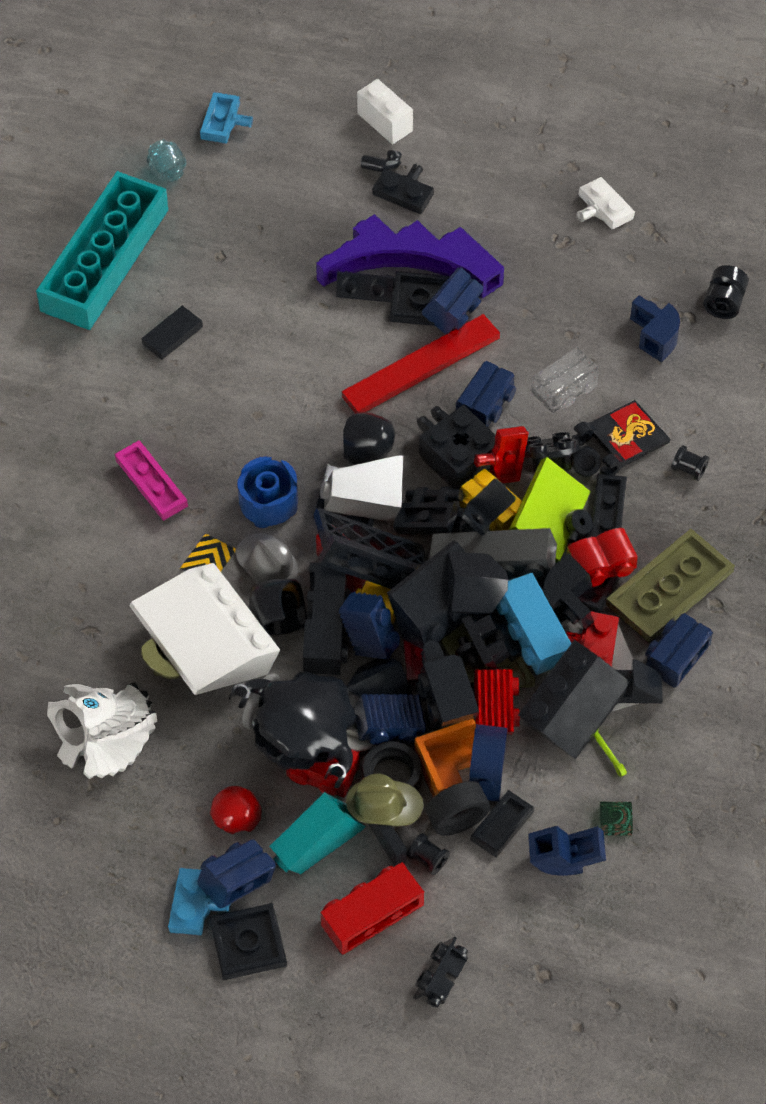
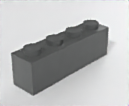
[429,528,557,579]

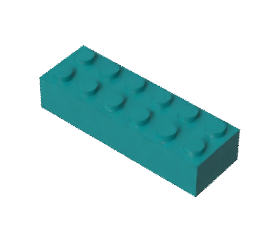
[36,171,168,330]

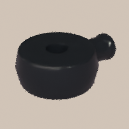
[565,509,593,544]

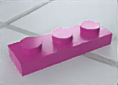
[115,440,188,521]

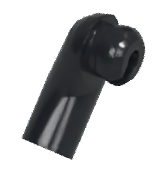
[361,150,402,172]

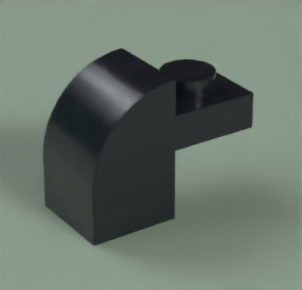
[544,553,594,630]

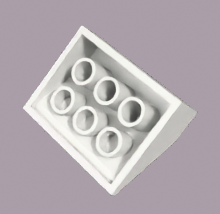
[129,563,280,695]

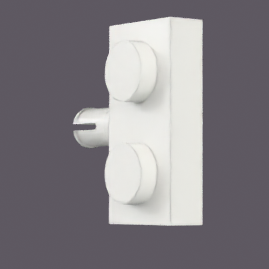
[577,177,635,230]

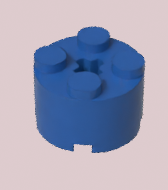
[237,457,298,528]

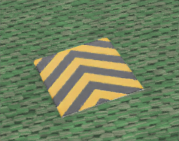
[180,534,236,571]

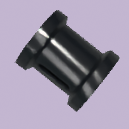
[671,445,710,481]
[407,833,450,875]

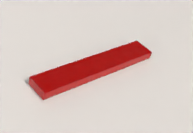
[342,314,500,413]

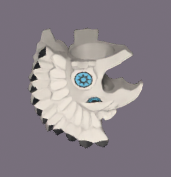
[47,682,157,779]

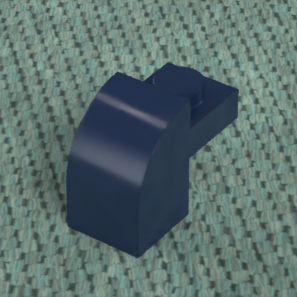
[630,295,680,363]
[469,724,508,802]
[528,825,606,876]

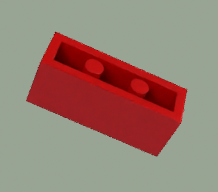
[320,862,424,956]

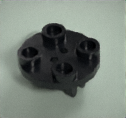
[524,432,579,472]

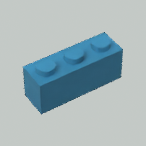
[496,573,571,675]

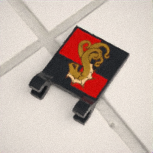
[572,400,670,475]

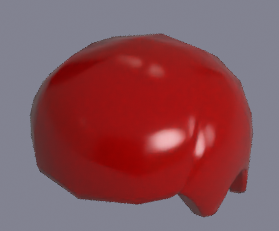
[210,786,262,835]

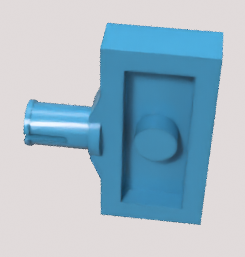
[200,92,253,144]
[168,868,231,935]

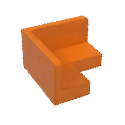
[415,719,476,798]

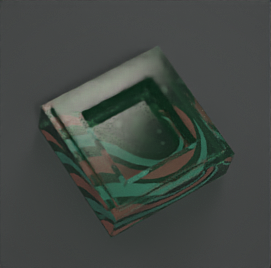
[599,801,633,836]

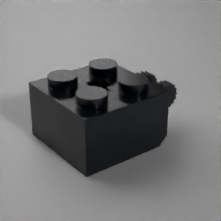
[417,405,496,489]
[415,640,479,731]

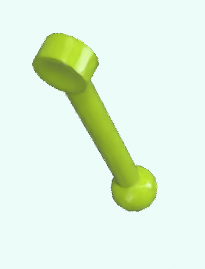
[593,729,627,777]

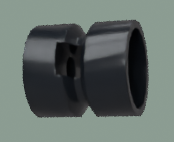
[703,265,749,319]

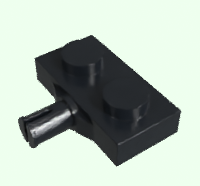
[372,164,434,215]

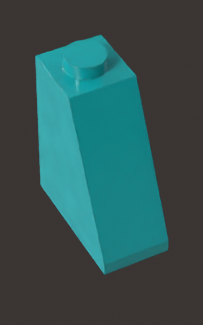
[269,792,366,875]

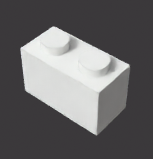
[357,79,413,145]

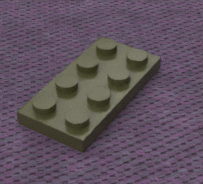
[606,529,735,643]

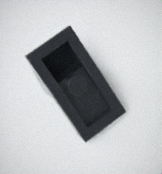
[616,659,663,704]

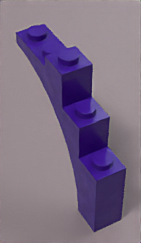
[316,214,504,299]

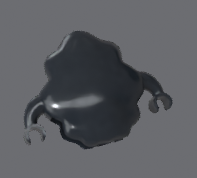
[228,672,355,788]

